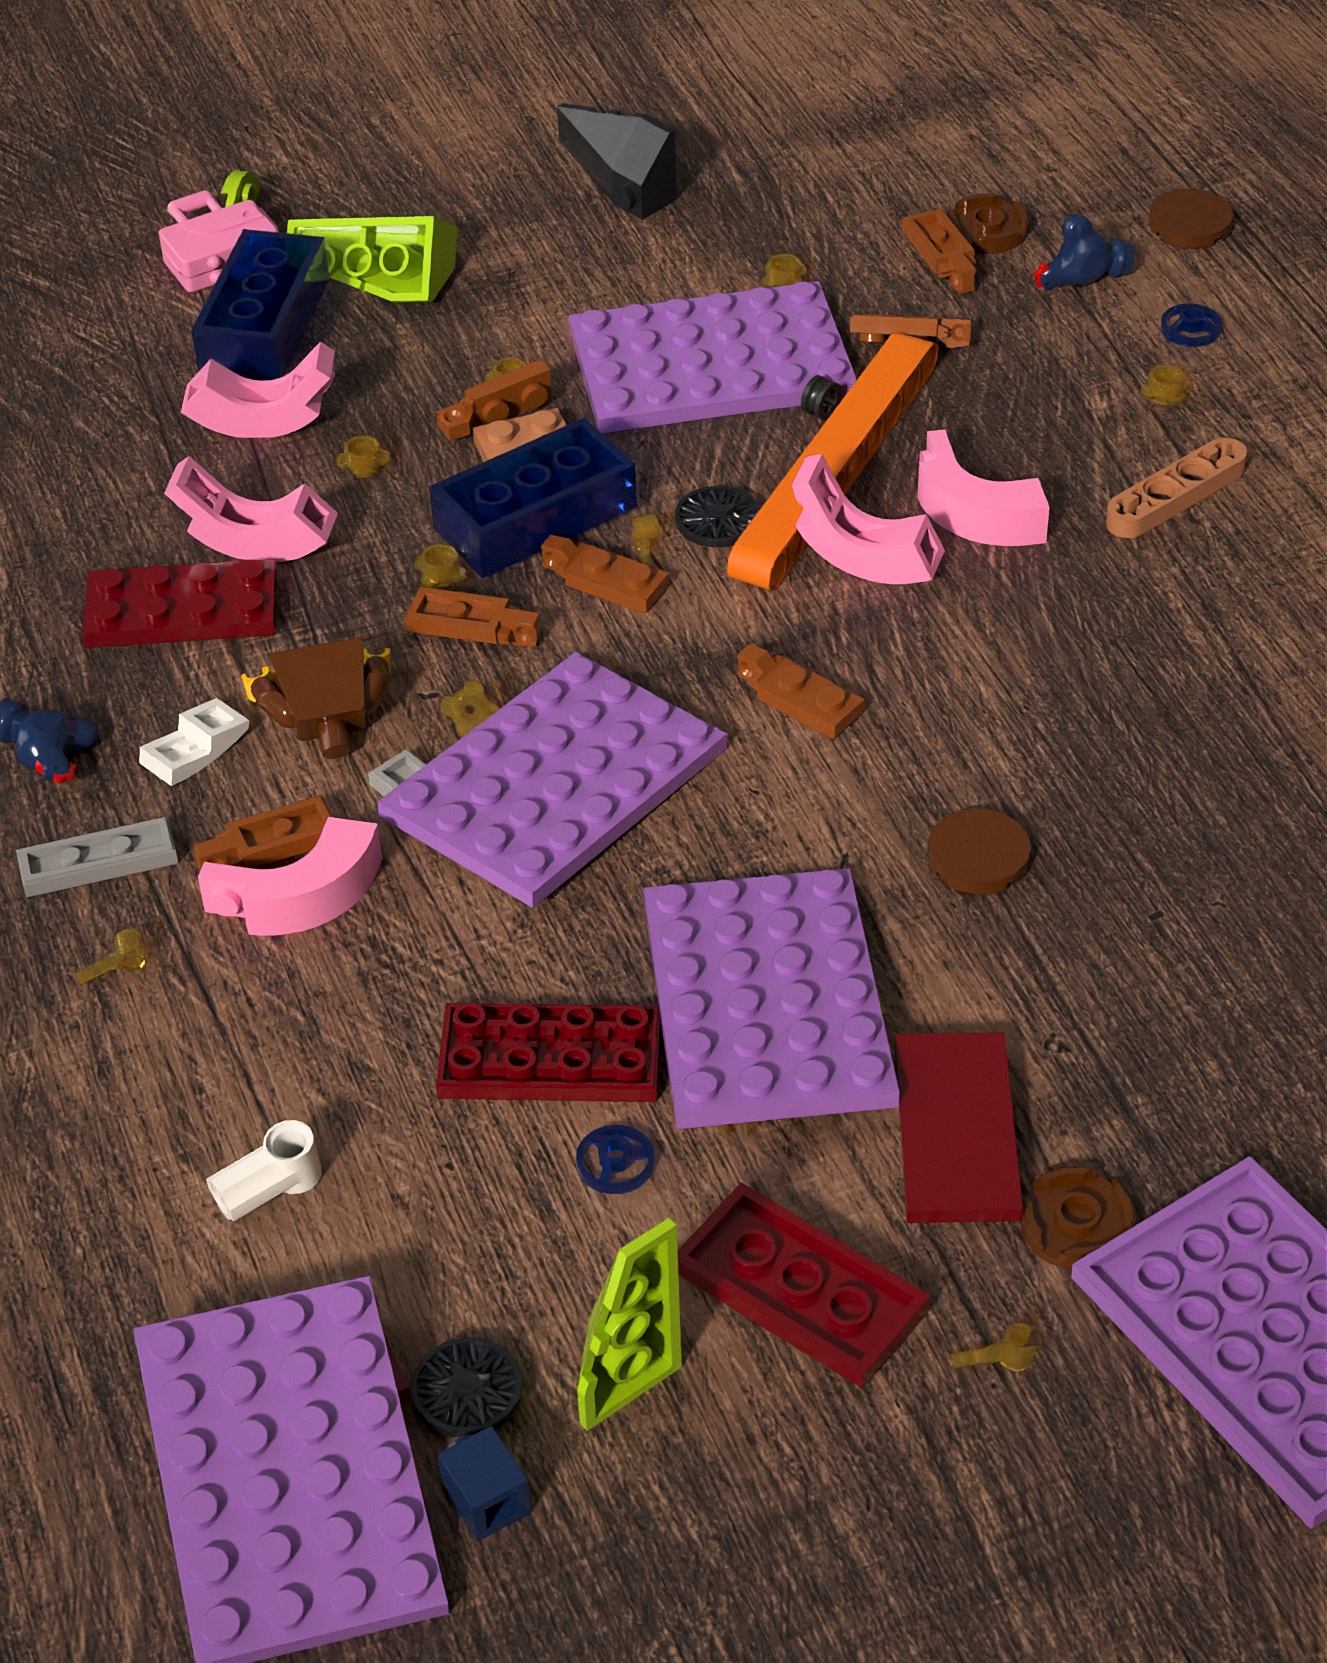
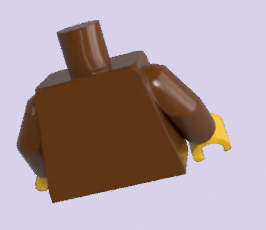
[241,637,391,759]

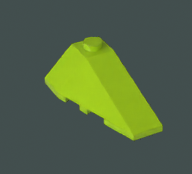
[285,216,458,303]
[577,1218,682,1431]

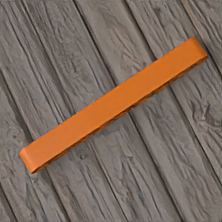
[727,332,938,591]

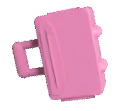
[159,190,282,292]

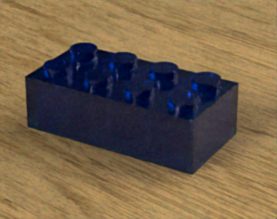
[191,229,330,381]
[429,417,637,578]

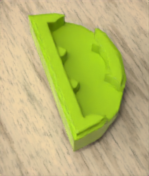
[221,170,261,207]

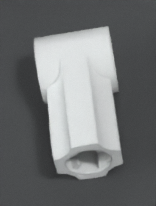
[206,1120,322,1222]

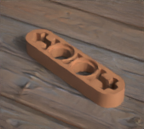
[1106,438,1248,538]

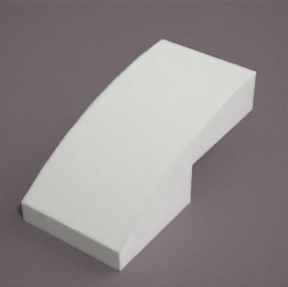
[139,698,249,786]

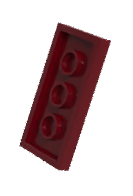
[82,559,277,648]
[678,1182,931,1388]

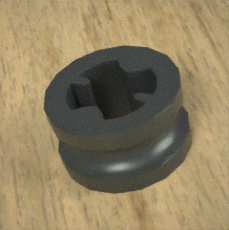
[800,375,842,420]

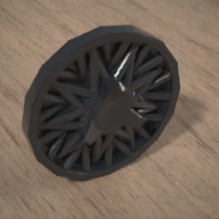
[675,485,760,548]
[410,1337,523,1437]

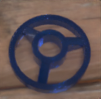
[1160,304,1222,347]
[576,1125,655,1194]

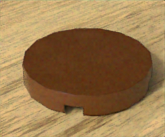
[1149,188,1234,249]
[947,194,1029,254]
[927,808,1031,895]
[1020,1167,1136,1270]

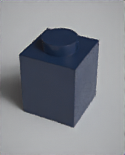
[437,1426,531,1542]

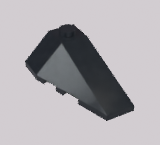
[557,103,677,220]

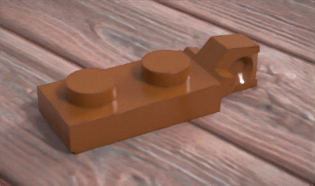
[902,208,977,294]
[850,313,971,348]
[436,360,552,440]
[541,535,670,614]
[404,587,542,646]
[737,644,865,739]
[194,795,333,872]

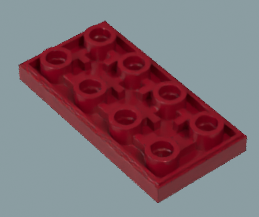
[436,1003,661,1102]
[894,1032,1023,1223]

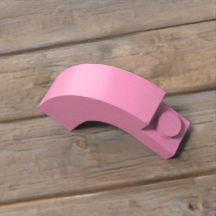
[181,341,335,438]
[918,429,1049,546]
[792,454,945,584]
[164,456,338,563]
[198,817,382,936]

